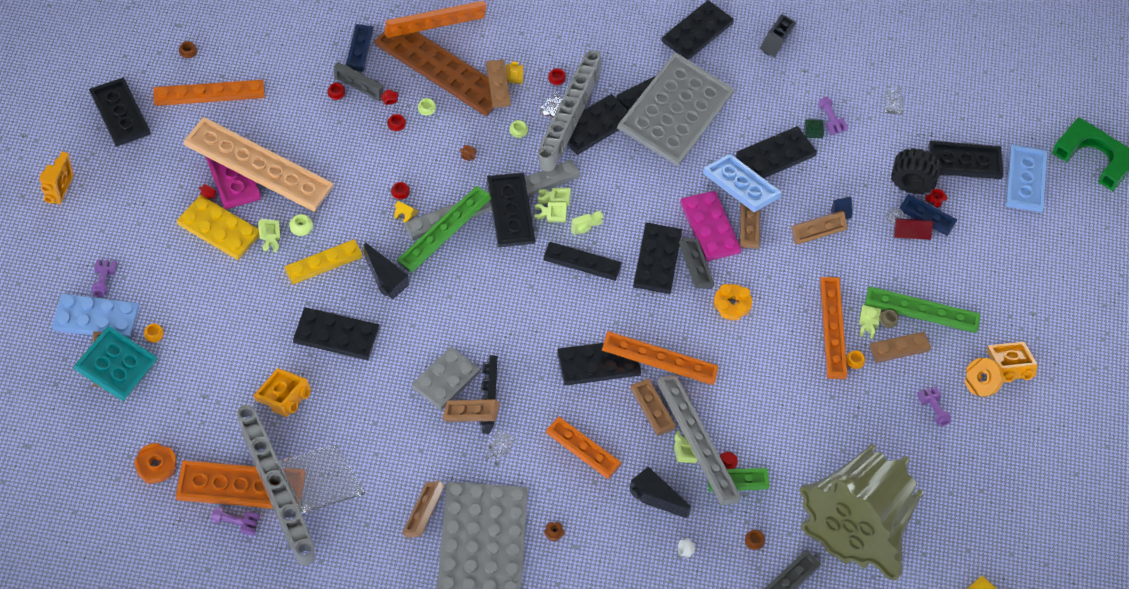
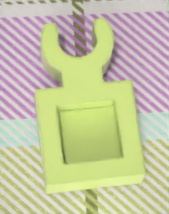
[538,188,571,206]
[534,202,567,223]
[571,211,604,236]
[258,219,280,253]
[859,305,881,339]
[674,431,697,463]

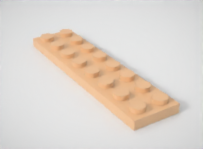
[184,117,334,212]

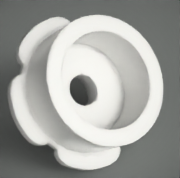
[678,538,695,558]

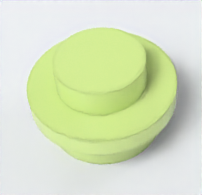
[418,98,436,116]
[510,120,528,138]

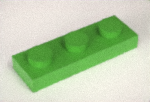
[707,468,770,491]

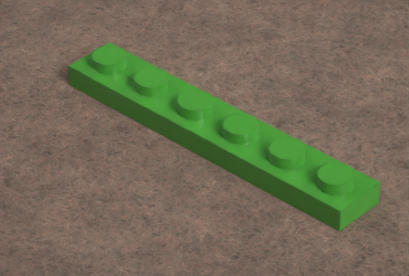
[397,186,491,273]
[864,286,981,333]

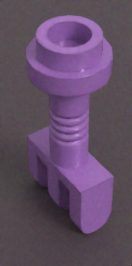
[819,97,848,135]
[92,259,117,297]
[917,386,951,426]
[211,507,260,535]

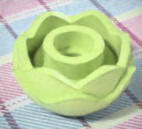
[289,214,313,236]

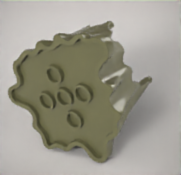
[799,444,924,581]

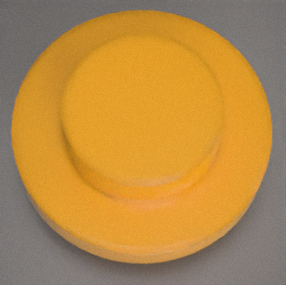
[144,323,164,343]
[846,350,865,369]

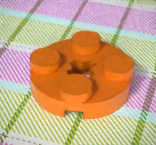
[134,443,177,484]

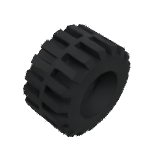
[891,148,941,194]

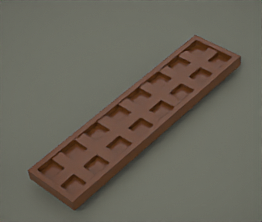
[375,32,495,117]

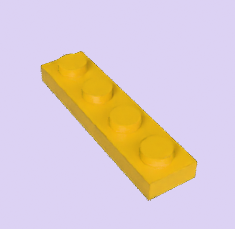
[284,239,363,285]

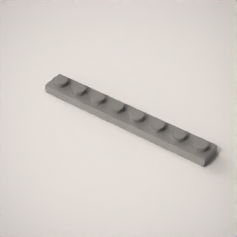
[657,375,741,506]

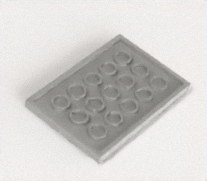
[617,52,735,167]
[437,482,528,589]

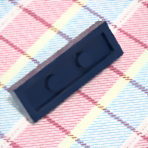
[346,24,373,72]
[899,194,957,236]

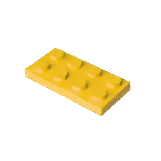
[177,195,259,260]

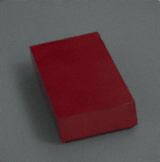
[893,218,933,240]

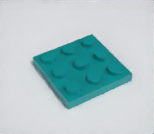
[73,326,158,402]

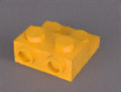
[39,151,74,205]
[987,342,1037,382]
[253,368,311,417]

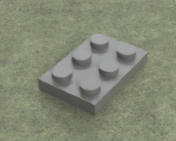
[412,347,481,411]

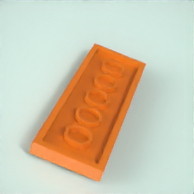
[176,460,305,510]

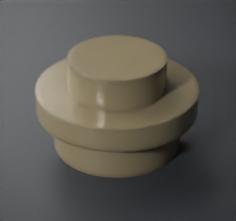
[879,310,898,328]

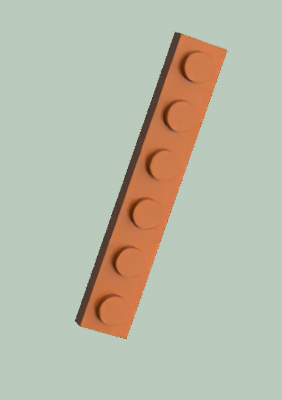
[384,0,486,38]
[153,80,265,106]
[820,277,847,379]
[602,331,718,385]

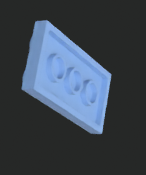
[1006,144,1047,213]
[703,154,781,212]
[52,294,139,340]

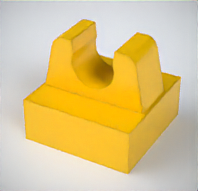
[505,61,523,84]
[394,201,419,223]

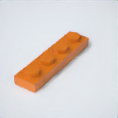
[546,417,621,479]

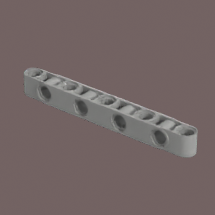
[538,50,602,171]
[237,405,315,566]

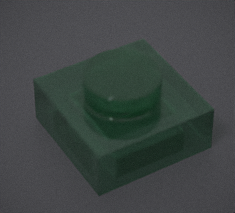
[804,119,824,139]

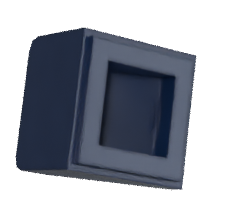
[831,197,852,219]

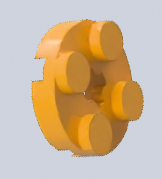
[714,284,752,320]
[965,358,1005,397]

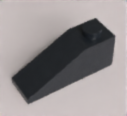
[759,14,797,57]
[364,243,409,299]
[629,466,691,518]

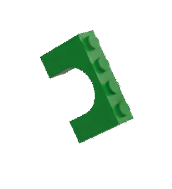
[1052,117,1129,192]

